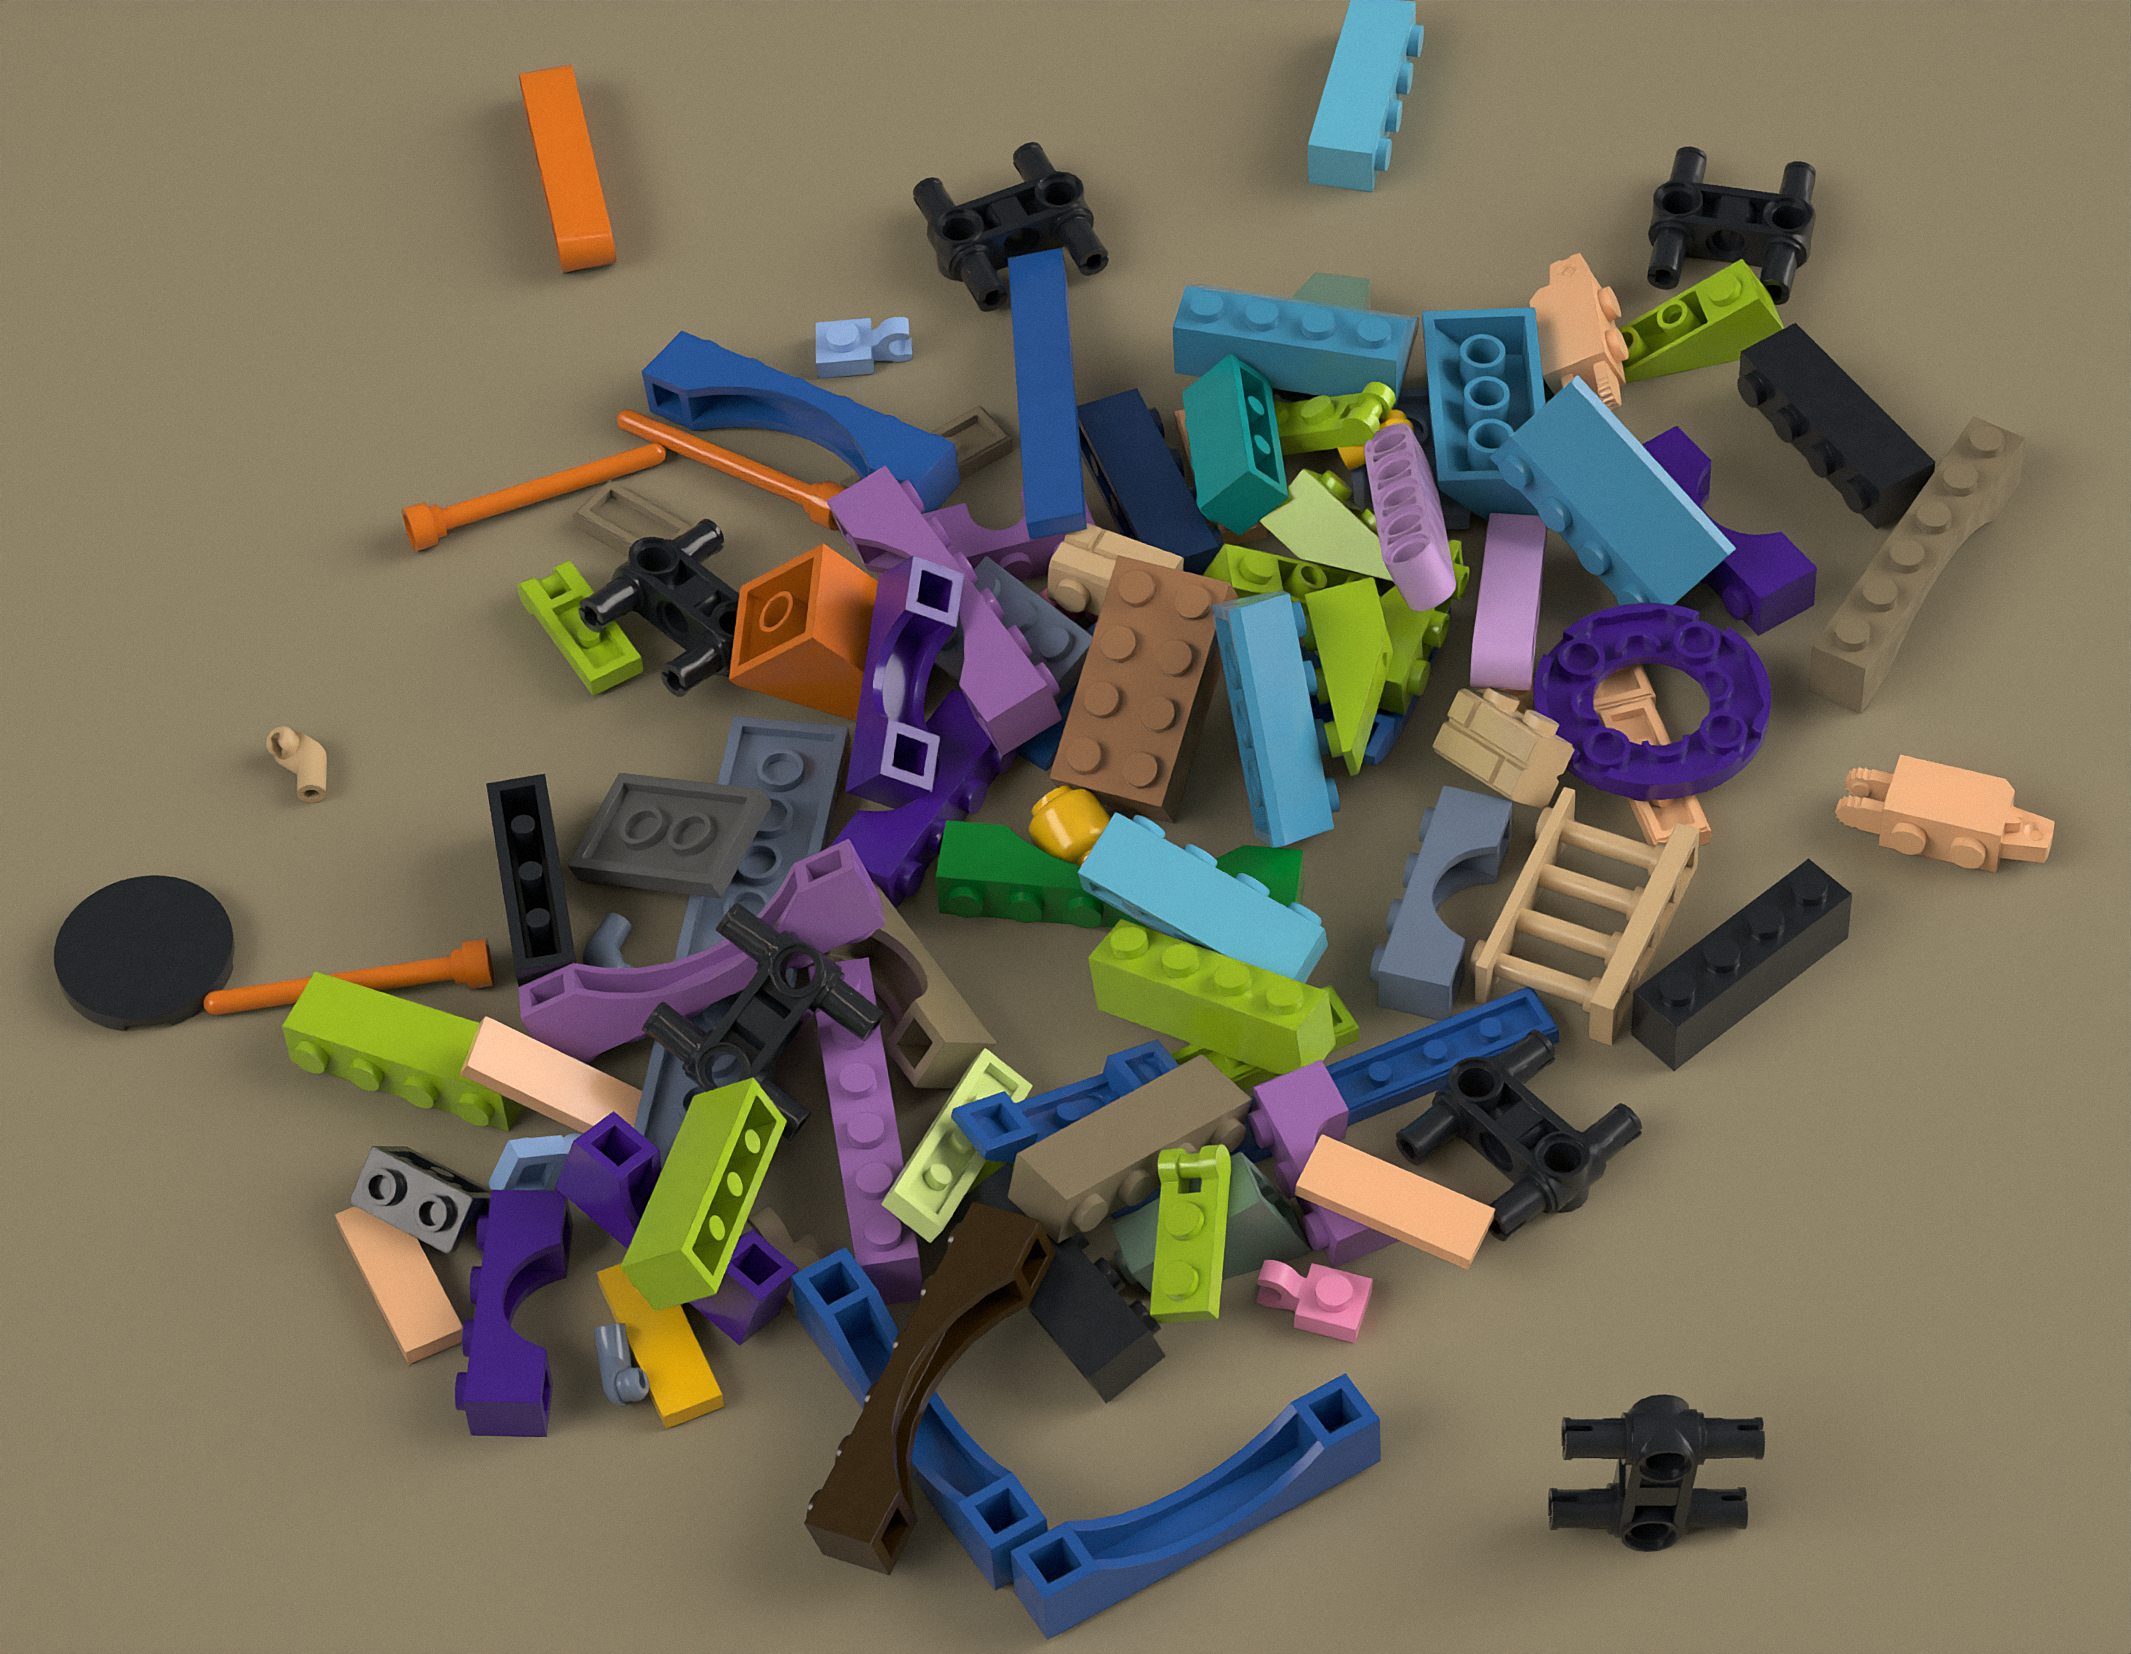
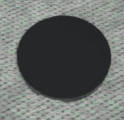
[54,875,235,1031]

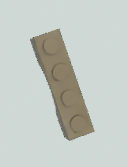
[823,881,997,1089]

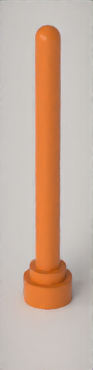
[617,409,847,531]
[402,443,666,552]
[204,938,494,1015]

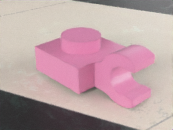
[1256,1260,1373,1343]

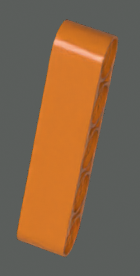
[519,64,617,273]

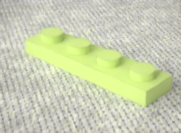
[881,1048,1033,1243]

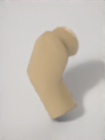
[266,726,327,803]

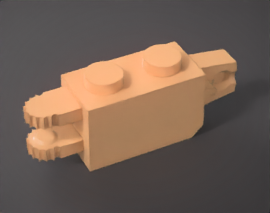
[1529,253,1629,410]
[1835,755,2055,873]

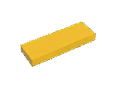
[597,1263,725,1429]

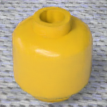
[1028,785,1111,866]

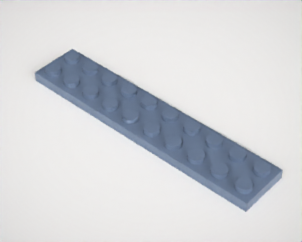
[634,716,850,1169]

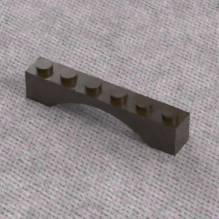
[804,1202,1056,1576]

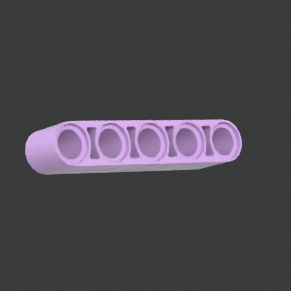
[1364,423,1456,612]
[1470,513,1548,691]

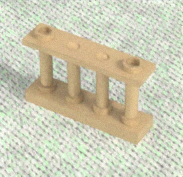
[1468,787,1700,1046]

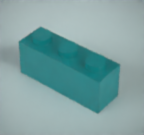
[1182,353,1289,536]

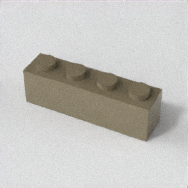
[1008,1054,1252,1244]

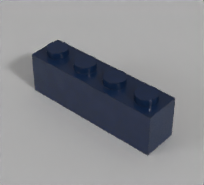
[1077,388,1224,576]

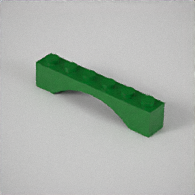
[935,820,1304,931]

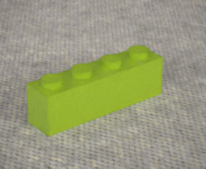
[1088,919,1336,1076]
[282,971,524,1132]
[620,1078,787,1312]

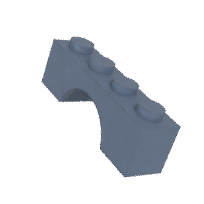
[1370,785,1513,1021]

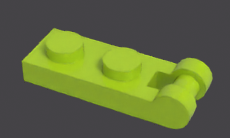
[1274,382,1396,455]
[517,560,644,696]
[1150,1144,1231,1324]

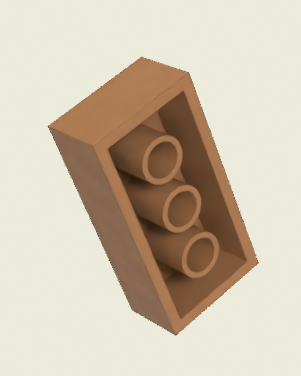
[1049,555,1240,823]

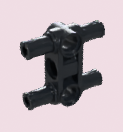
[913,142,1109,312]
[1647,146,1816,305]
[579,519,739,697]
[642,902,886,1141]
[1396,1029,1642,1242]
[1548,1394,1765,1552]

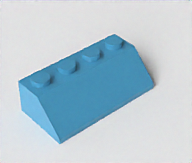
[1173,284,1420,407]
[1422,307,1545,522]
[1490,375,1736,606]
[1211,591,1340,848]

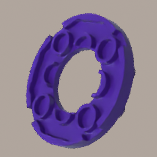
[1533,603,1771,801]

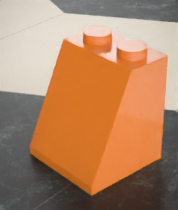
[729,543,878,721]

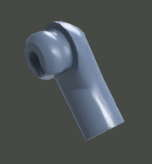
[583,912,633,968]
[594,1323,649,1407]

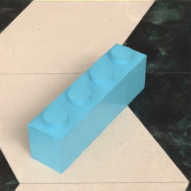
[1308,0,1424,192]
[1078,812,1328,983]

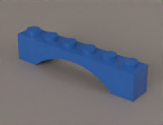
[641,330,961,514]
[791,1247,1048,1591]
[1010,1373,1381,1640]

